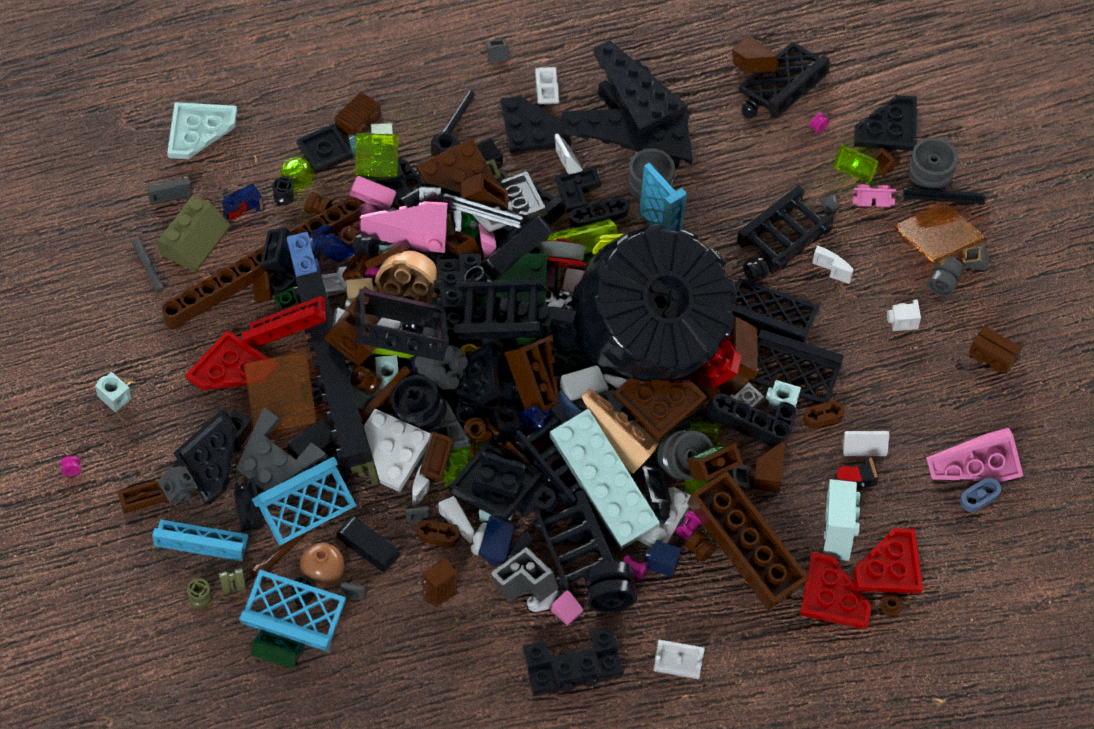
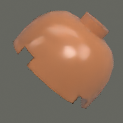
[300,543,345,589]

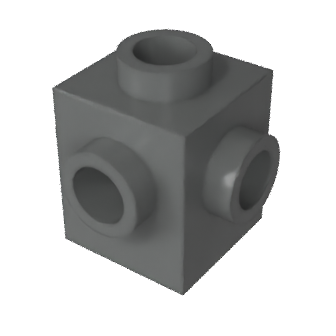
[158,466,198,503]

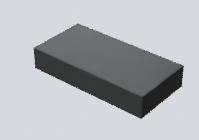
[147,178,192,205]

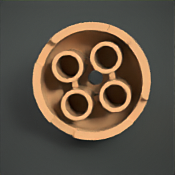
[375,250,438,304]

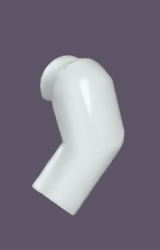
[471,523,487,555]
[527,590,558,612]

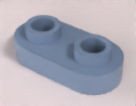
[960,478,1001,512]

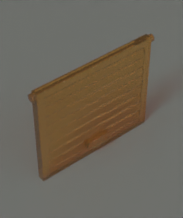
[893,202,986,264]
[244,350,317,432]

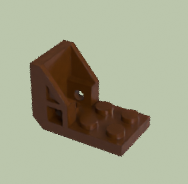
[324,286,382,366]

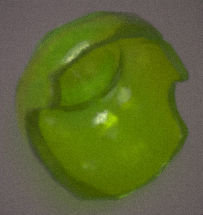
[280,157,314,190]

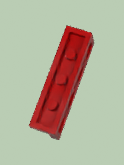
[241,296,326,348]

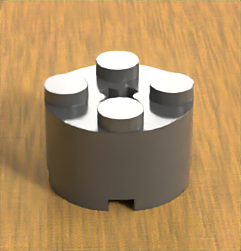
[415,345,468,389]

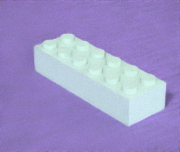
[550,409,660,550]

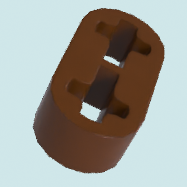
[803,401,845,428]
[417,520,459,547]

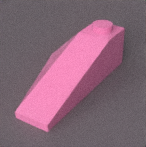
[361,202,447,253]
[926,428,1023,482]

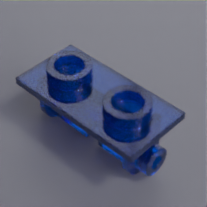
[517,406,550,433]

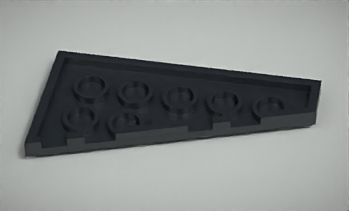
[593,40,688,135]
[562,109,693,164]

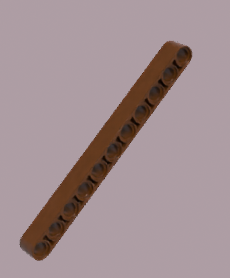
[162,197,362,328]

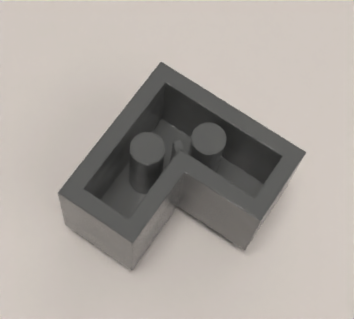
[490,547,559,602]

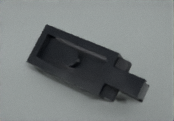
[639,466,672,524]

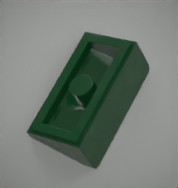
[251,630,304,669]

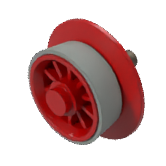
[539,238,587,289]

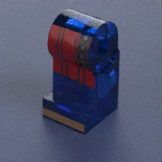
[222,183,264,220]

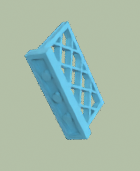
[639,163,687,231]
[252,457,357,546]
[239,570,346,652]

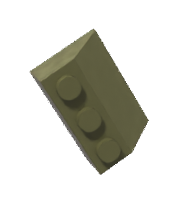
[158,195,231,273]

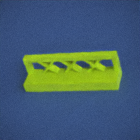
[536,219,618,254]

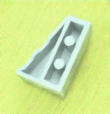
[823,479,860,561]

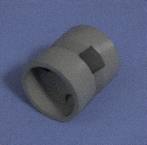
[927,256,964,297]

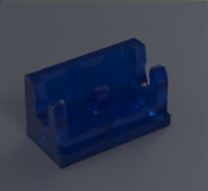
[310,225,355,263]

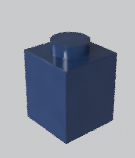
[645,540,682,578]

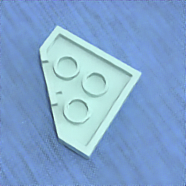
[167,102,237,159]

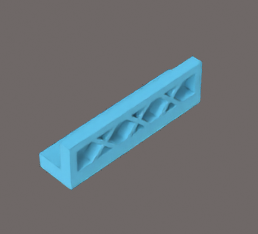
[152,519,249,561]

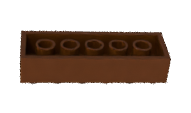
[687,471,809,611]

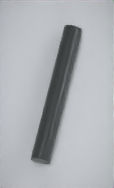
[132,239,165,293]

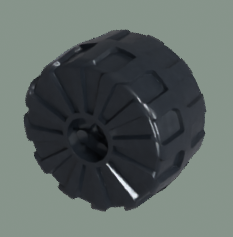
[572,225,737,382]

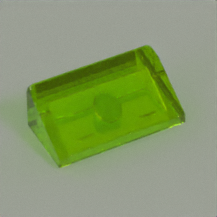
[833,144,879,183]

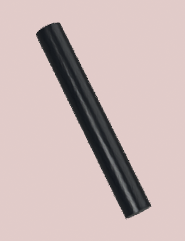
[442,90,475,133]

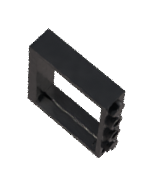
[354,288,449,362]

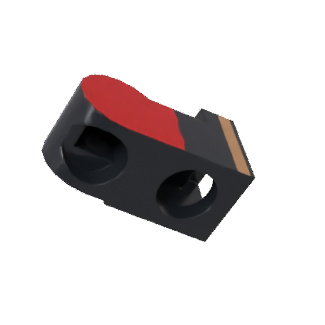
[835,457,879,490]

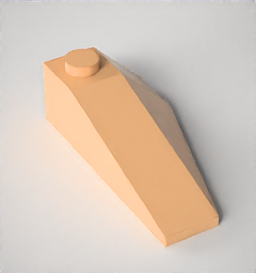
[582,388,660,473]

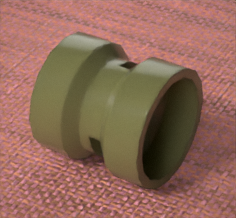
[219,568,246,595]
[187,578,211,609]

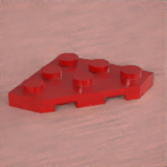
[185,330,278,391]
[695,339,742,388]
[853,528,923,594]
[799,552,872,630]

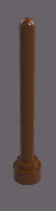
[250,506,329,583]

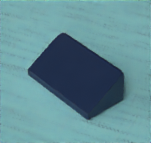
[478,515,515,566]

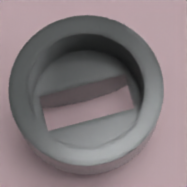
[821,196,839,213]

